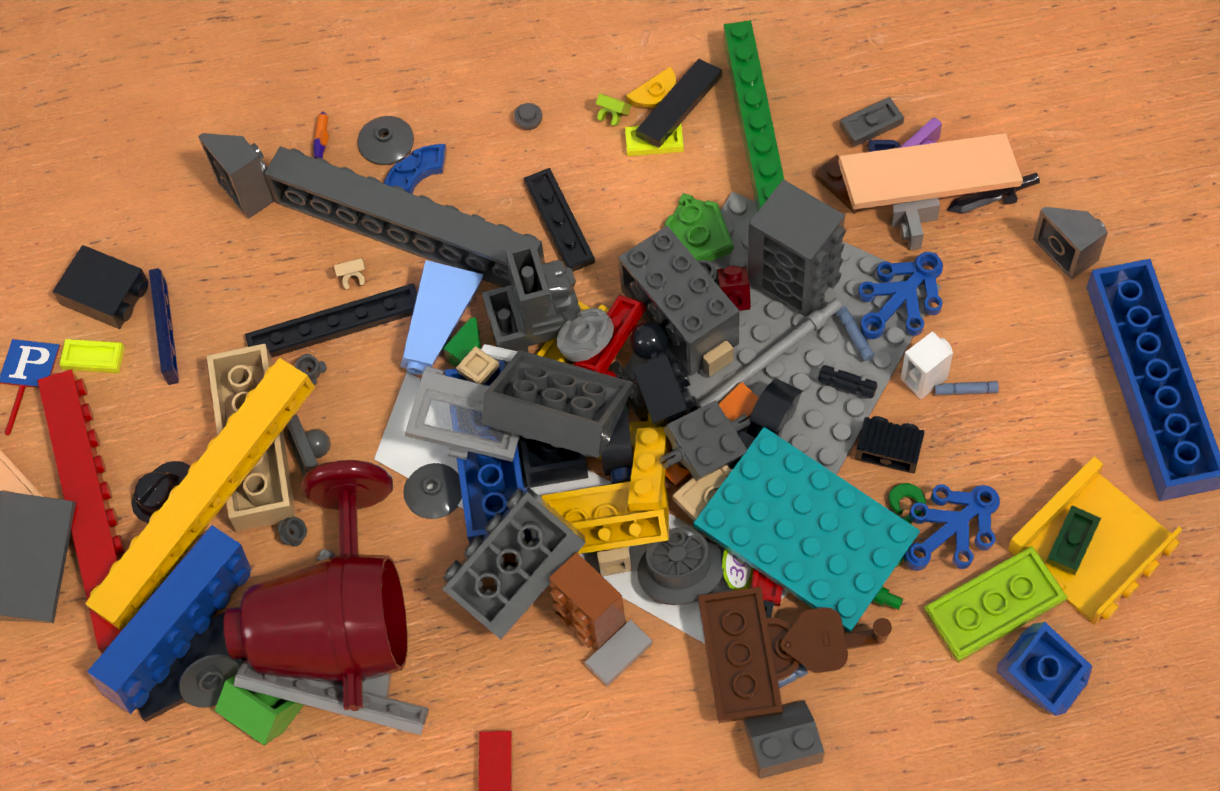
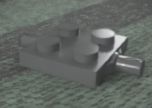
[660,400,750,481]

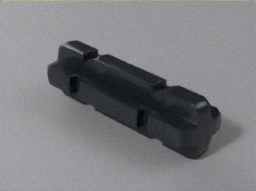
[818,365,878,399]

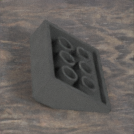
[482,350,633,458]
[0,491,76,623]

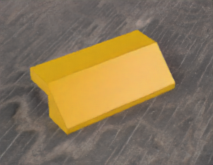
[541,481,669,554]

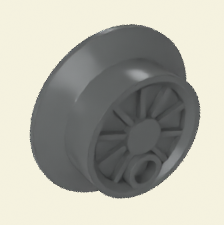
[637,528,724,605]

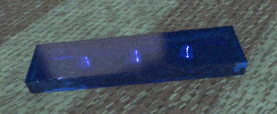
[149,268,179,385]

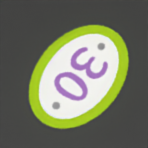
[722,549,754,590]

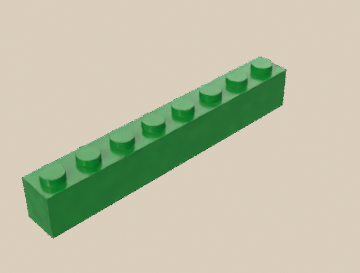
[723,20,785,212]

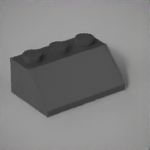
[198,133,274,219]

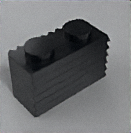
[855,416,925,474]

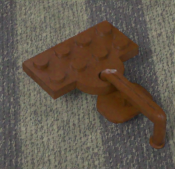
[697,587,892,724]

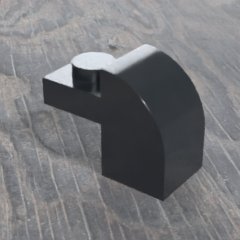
[747,378,802,438]
[601,410,633,476]

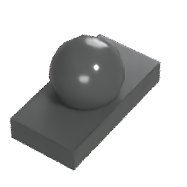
[286,414,331,476]

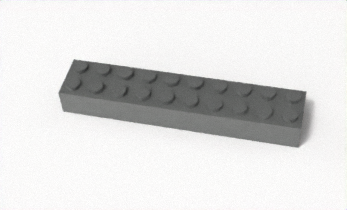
[264,146,545,287]

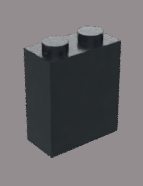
[52,245,149,329]

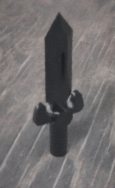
[947,172,1040,213]

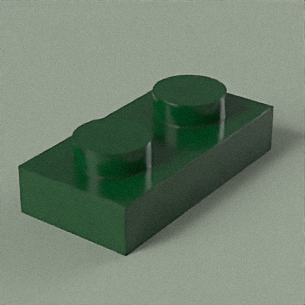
[1046,505,1101,575]

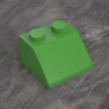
[215,675,304,745]

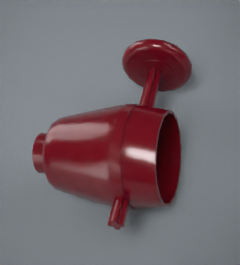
[224,460,408,711]

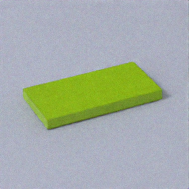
[924,546,1068,663]

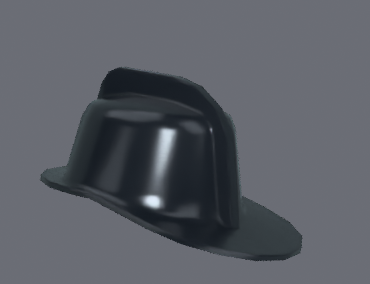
[132,461,190,523]

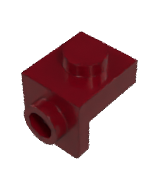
[717,266,751,311]

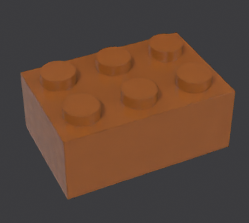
[549,552,626,650]

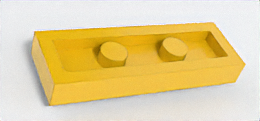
[628,427,669,511]

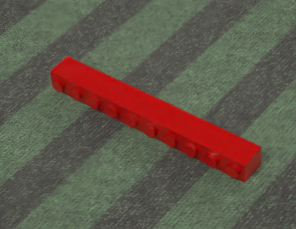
[37,369,125,653]

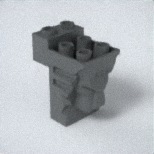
[482,242,581,352]

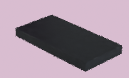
[138,612,247,722]

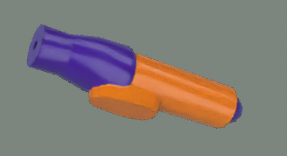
[313,112,329,159]

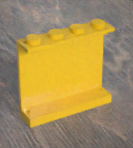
[1008,456,1183,625]

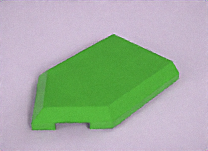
[664,193,734,262]

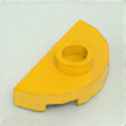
[626,66,676,109]

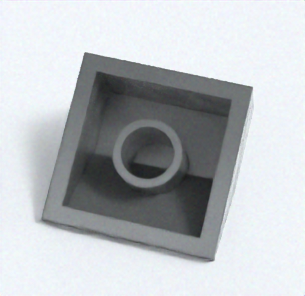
[743,700,824,779]

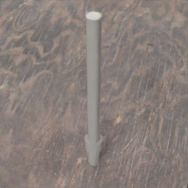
[699,298,842,408]

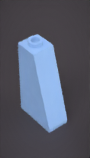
[400,260,483,375]

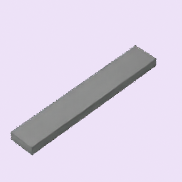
[234,660,429,735]

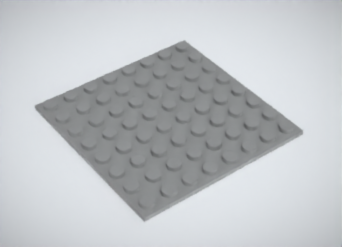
[621,191,941,475]

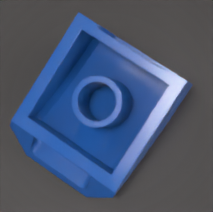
[997,622,1092,716]

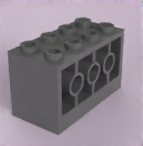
[748,179,846,317]
[618,226,739,376]
[442,487,586,640]

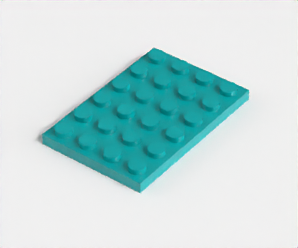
[693,427,920,633]

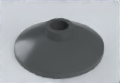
[358,116,414,165]
[404,463,462,519]
[179,654,240,707]

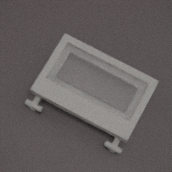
[405,366,520,462]

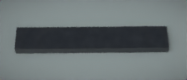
[245,283,417,358]

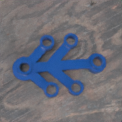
[858,252,943,339]
[904,484,1000,571]

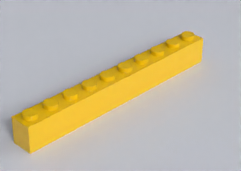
[85,358,316,631]

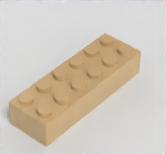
[207,343,296,532]

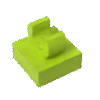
[595,93,632,126]

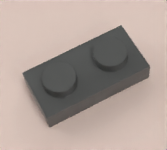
[840,97,904,147]

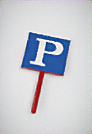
[0,339,60,436]

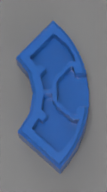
[384,144,446,194]

